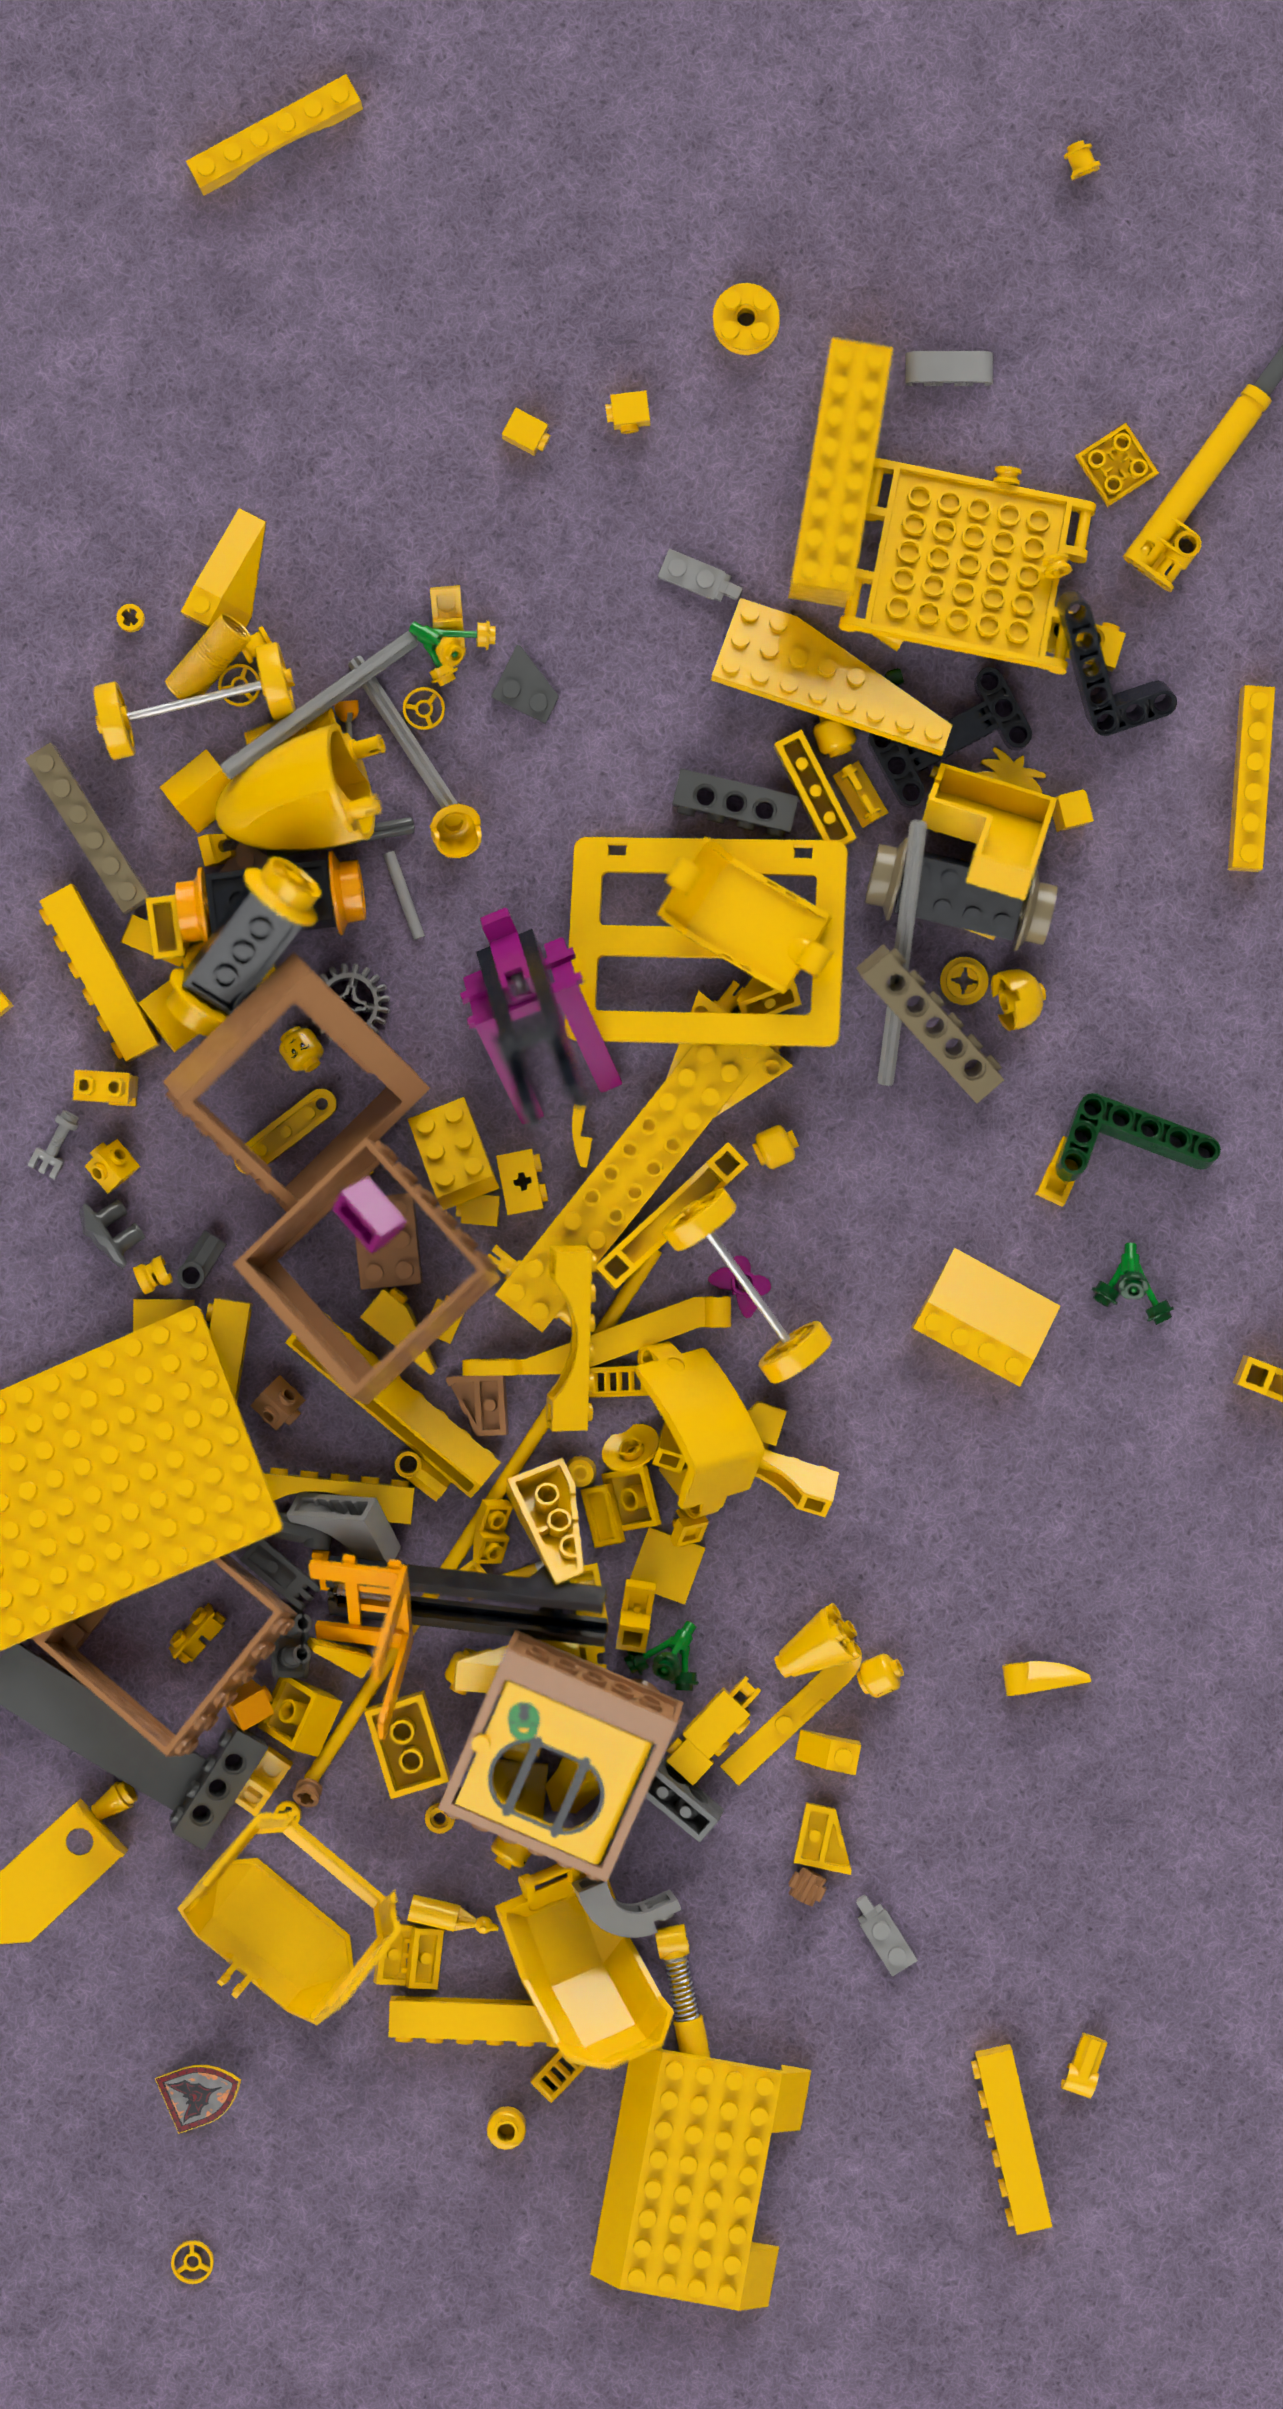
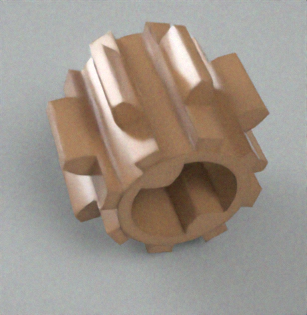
[788,1867,827,1907]

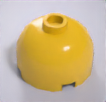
[991,969,1046,1031]

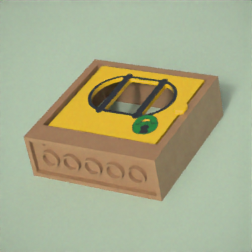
[438,1630,684,1882]

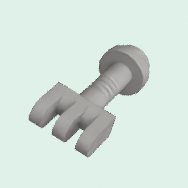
[28,1110,79,1180]

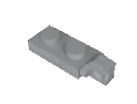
[658,548,743,602]
[856,1894,918,1977]

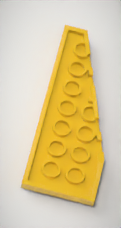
[711,598,952,756]

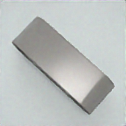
[905,351,993,386]

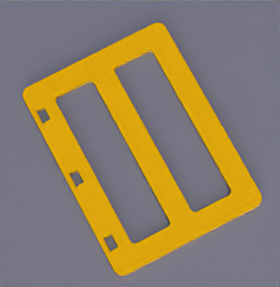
[565,837,848,1047]

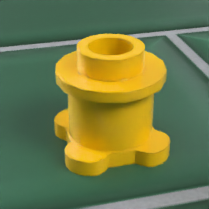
[1064,140,1101,180]

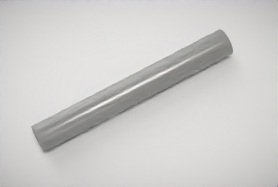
[383,851,425,940]

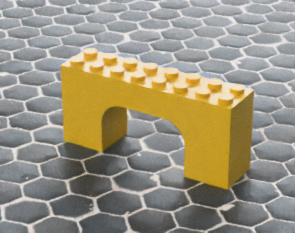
[788,338,893,608]

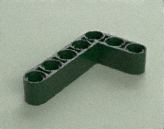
[1055,1093,1221,1182]

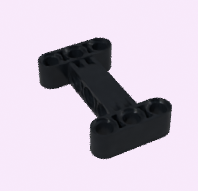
[868,667,1032,808]

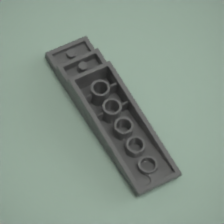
[0,1643,206,1810]

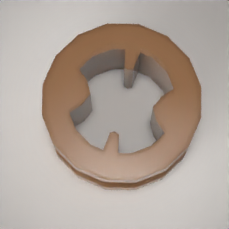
[292,1778,323,1807]

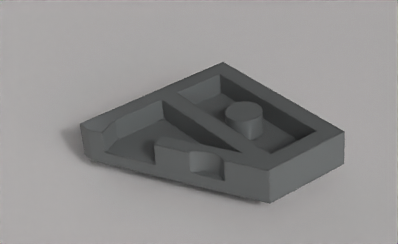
[491,644,559,724]

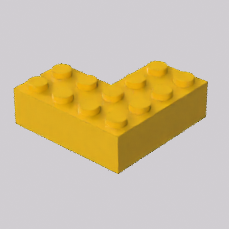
[922,763,1057,901]

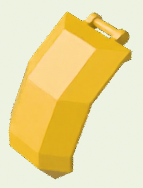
[495,1864,674,2069]

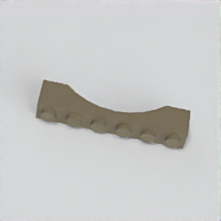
[25,742,152,915]

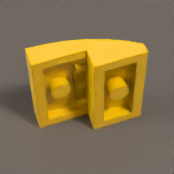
[373,1924,444,1990]

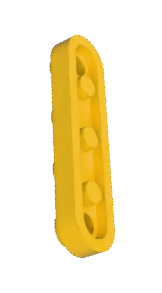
[234,1089,337,1175]

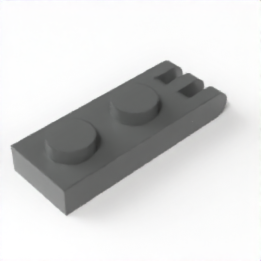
[239,1539,320,1611]

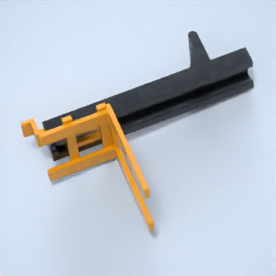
[309,1550,608,1740]

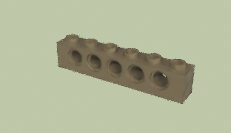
[856,944,1004,1103]

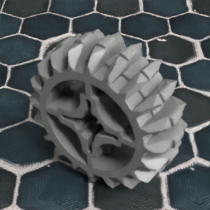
[312,963,390,1041]

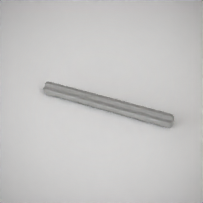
[348,656,458,808]

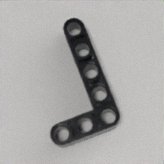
[1057,591,1177,736]

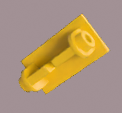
[832,761,889,828]
[169,1603,226,1664]

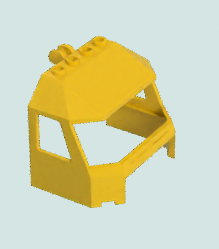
[177,1810,401,2025]

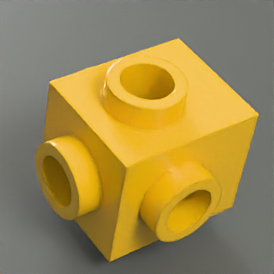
[85,1139,141,1194]

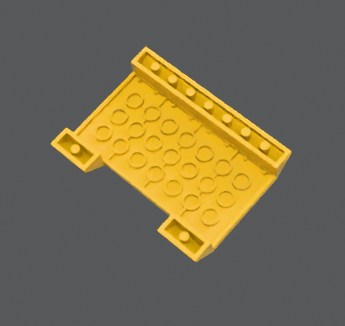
[590,2046,811,2311]

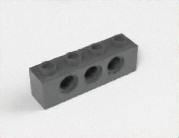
[672,768,799,838]
[169,1723,268,1850]
[634,1748,724,1843]

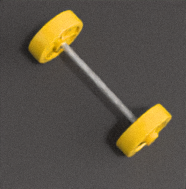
[93,642,296,760]
[663,1188,832,1384]

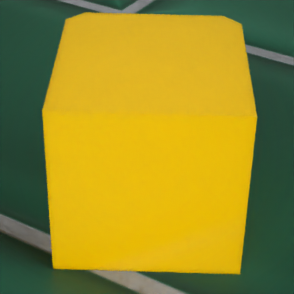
[1052,789,1094,832]

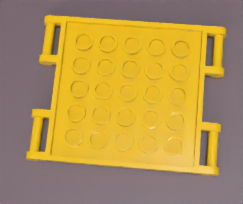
[839,458,1096,674]

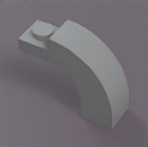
[572,1876,681,1938]

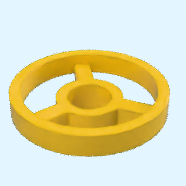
[218,664,261,707]
[403,687,445,730]
[171,2240,214,2284]

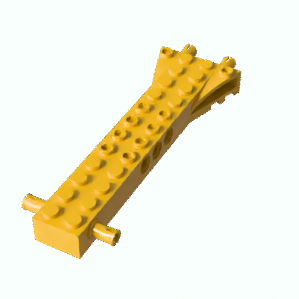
[487,980,793,1333]

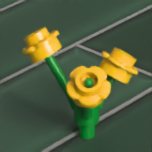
[409,620,496,687]

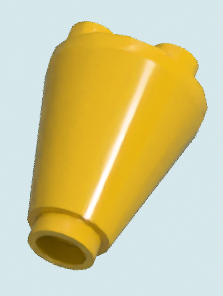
[774,1603,862,1678]

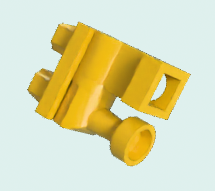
[73,1070,139,1107]

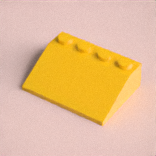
[911,1248,1060,1387]

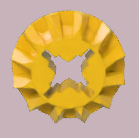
[940,957,989,1005]

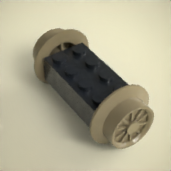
[865,837,1058,951]

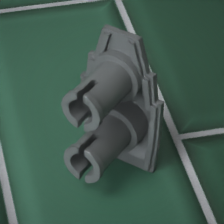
[79,1198,145,1269]
[271,1605,312,1679]

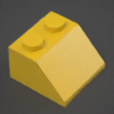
[258,1677,343,1757]

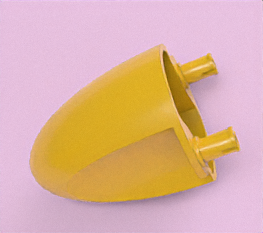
[215,724,386,851]

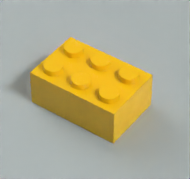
[408,1097,499,1210]
[364,1690,451,1799]

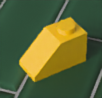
[737,977,802,1014]
[795,1729,861,1775]

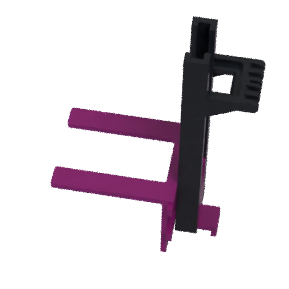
[460,908,622,1128]

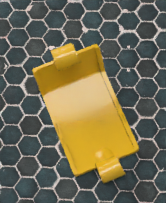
[657,837,834,994]
[635,1341,764,1519]

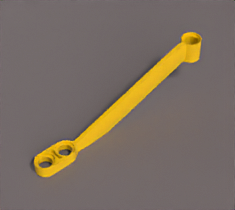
[462,1296,731,1376]

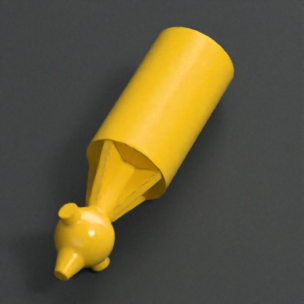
[407,1894,499,1934]

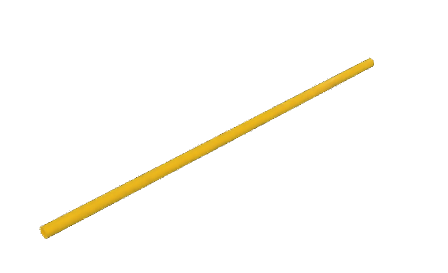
[304,1250,662,1782]

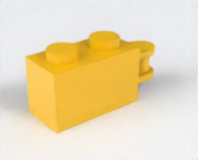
[682,1676,761,1759]

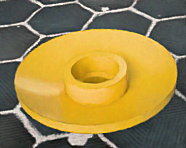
[602,1424,659,1472]

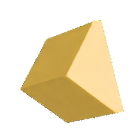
[160,749,231,834]
[601,1463,661,1531]

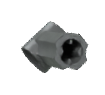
[177,1230,227,1290]
[272,1511,332,1550]

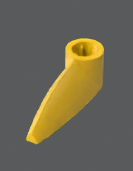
[1002,1661,1091,1696]

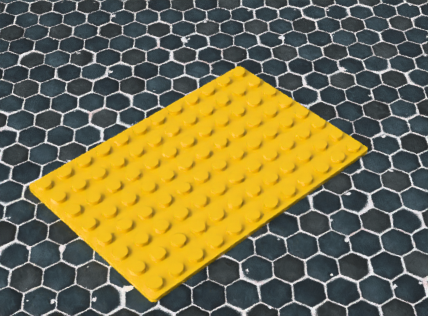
[0,1306,283,1651]

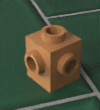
[250,1375,306,1430]

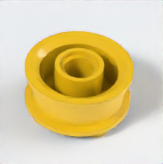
[713,283,780,355]

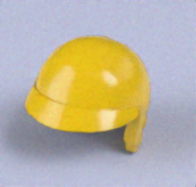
[430,804,482,858]

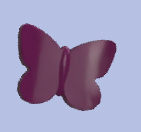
[708,1255,771,1318]

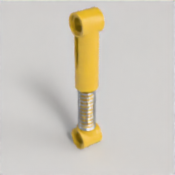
[655,1923,711,2058]

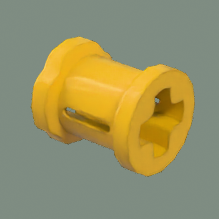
[241,626,272,664]

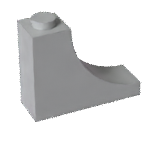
[286,1492,401,1562]

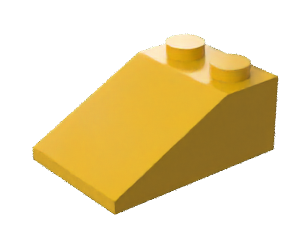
[360,1287,438,1375]

